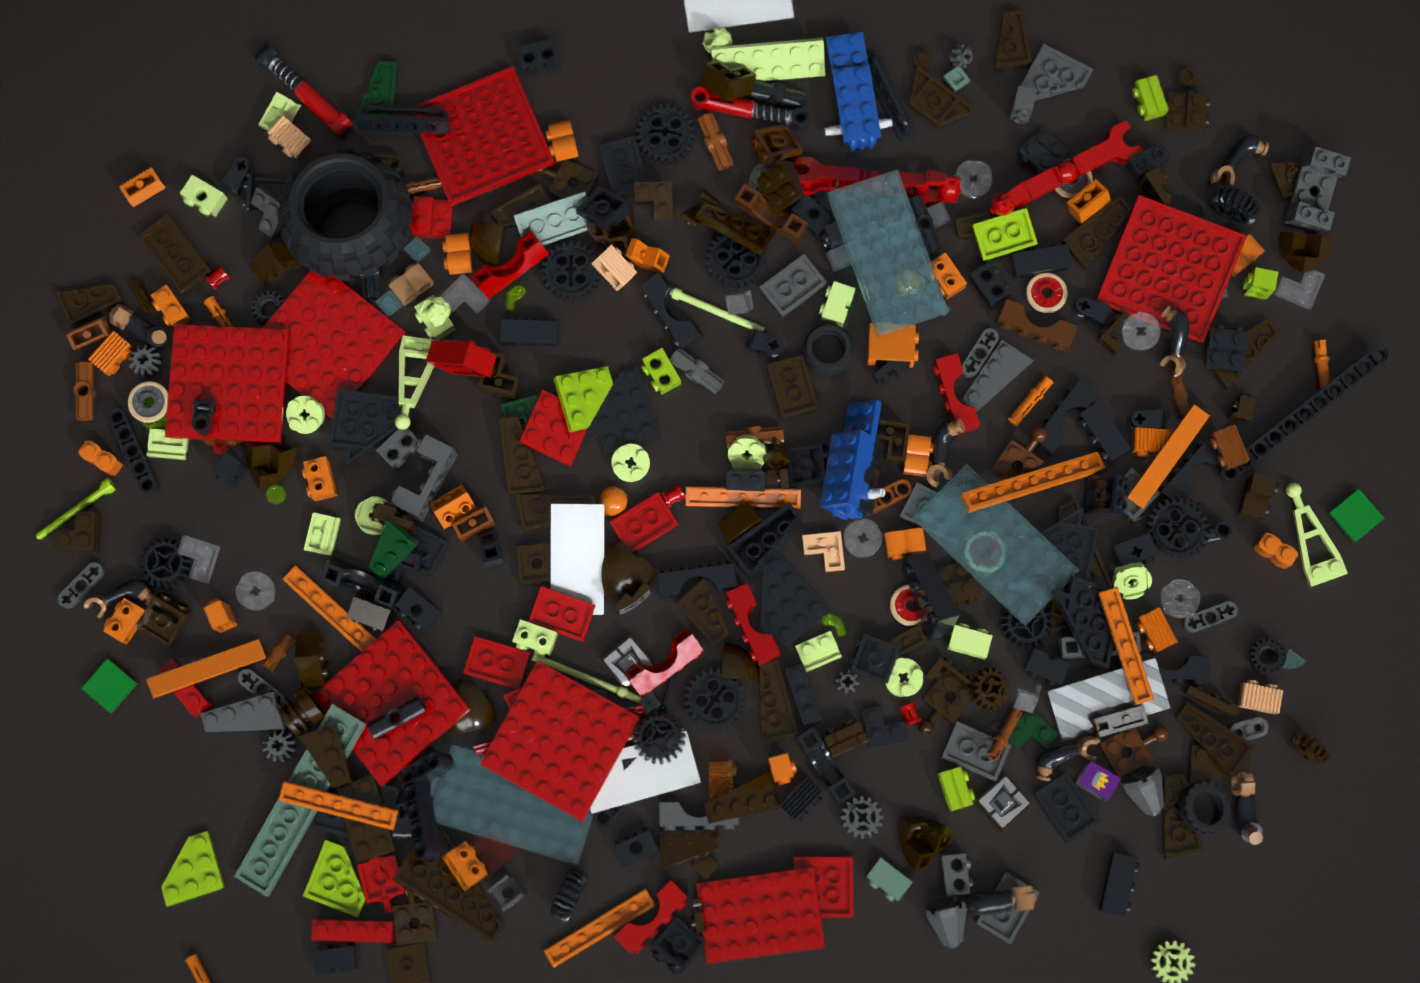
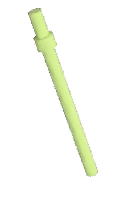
[670,288,765,332]
[532,654,642,703]

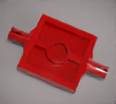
[357,855,406,913]

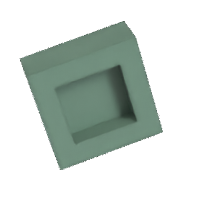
[943,66,970,93]

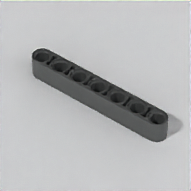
[826,202,951,271]

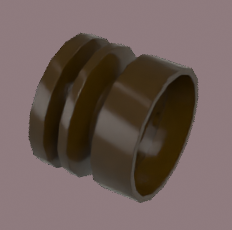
[276,686,326,737]

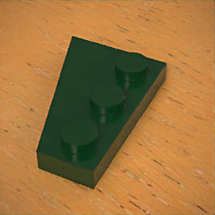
[356,61,398,115]
[369,517,419,580]

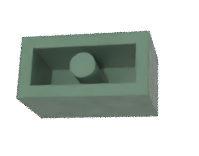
[865,858,912,902]

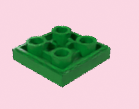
[1328,489,1384,543]
[82,658,138,713]

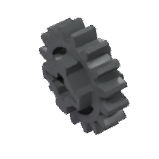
[841,796,884,839]

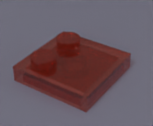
[468,821,520,877]

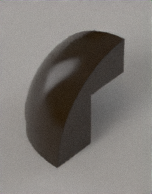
[586,204,635,254]
[470,222,505,266]
[1280,231,1335,272]
[245,442,297,490]
[601,542,656,596]
[721,641,760,683]
[446,679,496,733]
[899,816,955,872]

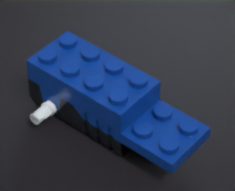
[820,399,885,521]

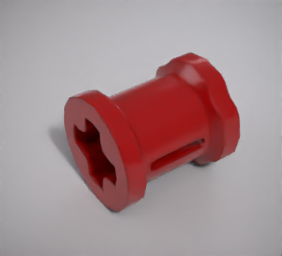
[205,266,230,290]
[661,484,685,508]
[899,702,922,726]

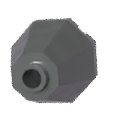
[1119,765,1164,816]
[924,898,966,949]

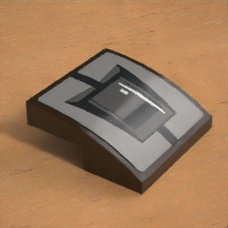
[614,583,651,615]
[601,635,655,689]
[975,774,1032,831]

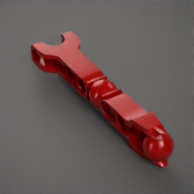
[990,121,1144,216]
[793,157,961,204]

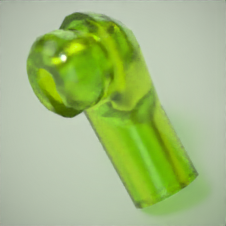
[505,286,526,311]
[821,613,847,637]

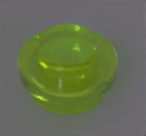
[266,485,286,504]

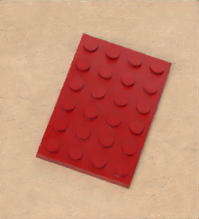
[696,867,825,963]

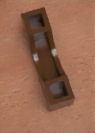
[734,183,808,244]
[996,299,1078,352]

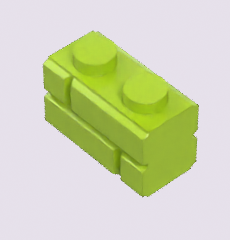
[1132,75,1168,121]
[937,767,975,812]

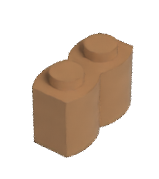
[389,263,434,306]

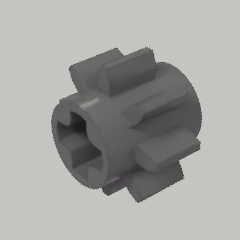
[949,44,973,68]
[835,670,860,695]

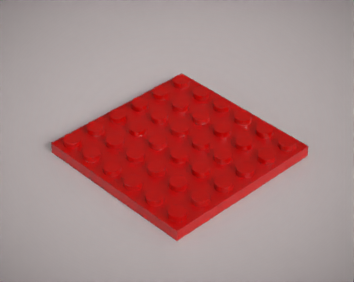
[412,66,555,206]
[1096,195,1247,343]
[263,271,406,420]
[165,325,290,443]
[312,620,471,786]
[480,661,640,822]

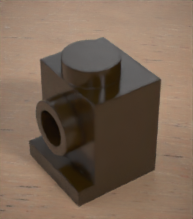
[1229,393,1256,424]

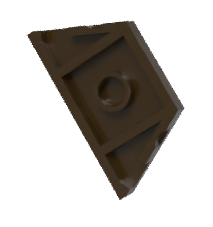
[909,66,975,128]

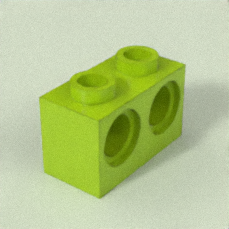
[1242,267,1278,299]
[641,348,681,395]

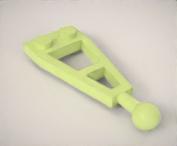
[395,336,438,430]
[1286,483,1348,587]

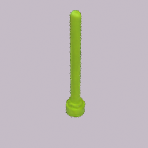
[36,478,117,540]

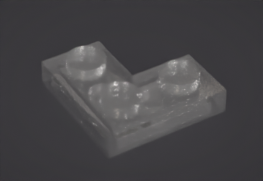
[1275,270,1325,310]
[439,274,490,314]
[177,535,220,584]

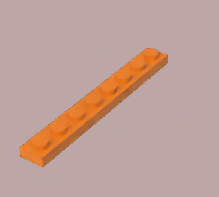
[960,452,1106,513]

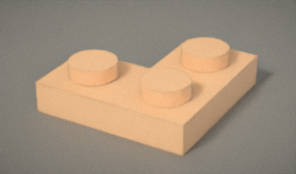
[802,531,845,572]

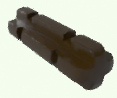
[129,280,155,315]

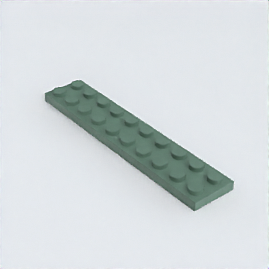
[234,704,367,897]

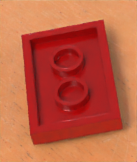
[609,492,679,554]
[529,586,596,642]
[463,636,531,689]

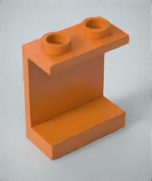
[867,323,919,368]

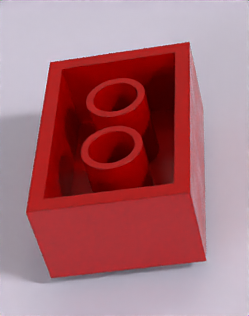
[426,338,497,377]

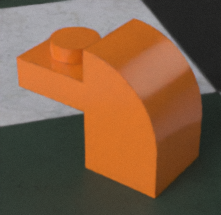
[626,238,670,273]

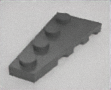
[961,340,1034,413]
[200,691,286,732]

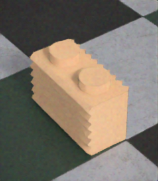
[267,115,311,158]
[592,245,637,291]
[1237,680,1283,715]

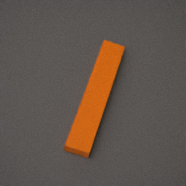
[1127,405,1210,509]
[686,486,801,508]
[282,565,376,652]
[1098,586,1154,705]
[146,639,266,699]
[279,781,399,830]
[544,888,656,968]

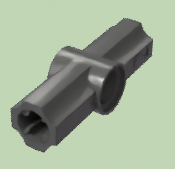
[670,348,725,395]

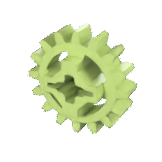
[1150,941,1195,983]

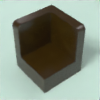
[763,437,790,472]

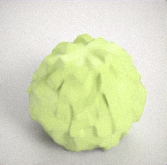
[703,27,733,55]
[419,297,451,327]

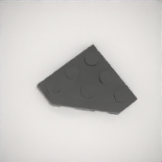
[1021,44,1093,101]

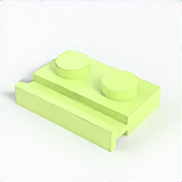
[259,92,301,130]
[146,429,189,460]
[304,513,341,556]
[795,631,842,672]

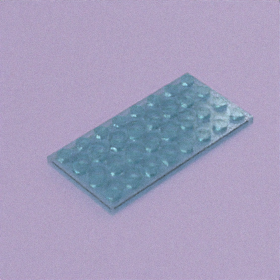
[827,170,949,337]
[913,464,1079,626]
[433,745,594,866]

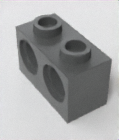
[1010,86,1037,124]
[376,428,419,470]
[940,853,973,896]

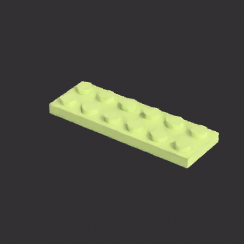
[711,38,825,81]

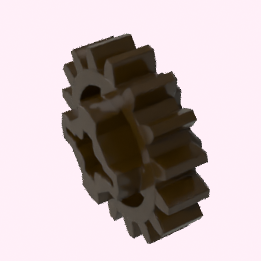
[970,668,1011,710]
[1290,732,1331,766]

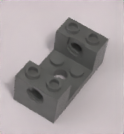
[1284,146,1351,233]
[389,435,457,522]

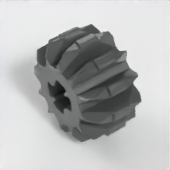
[128,345,162,377]
[262,729,296,762]

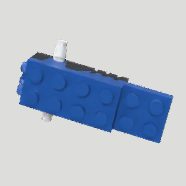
[825,32,892,151]

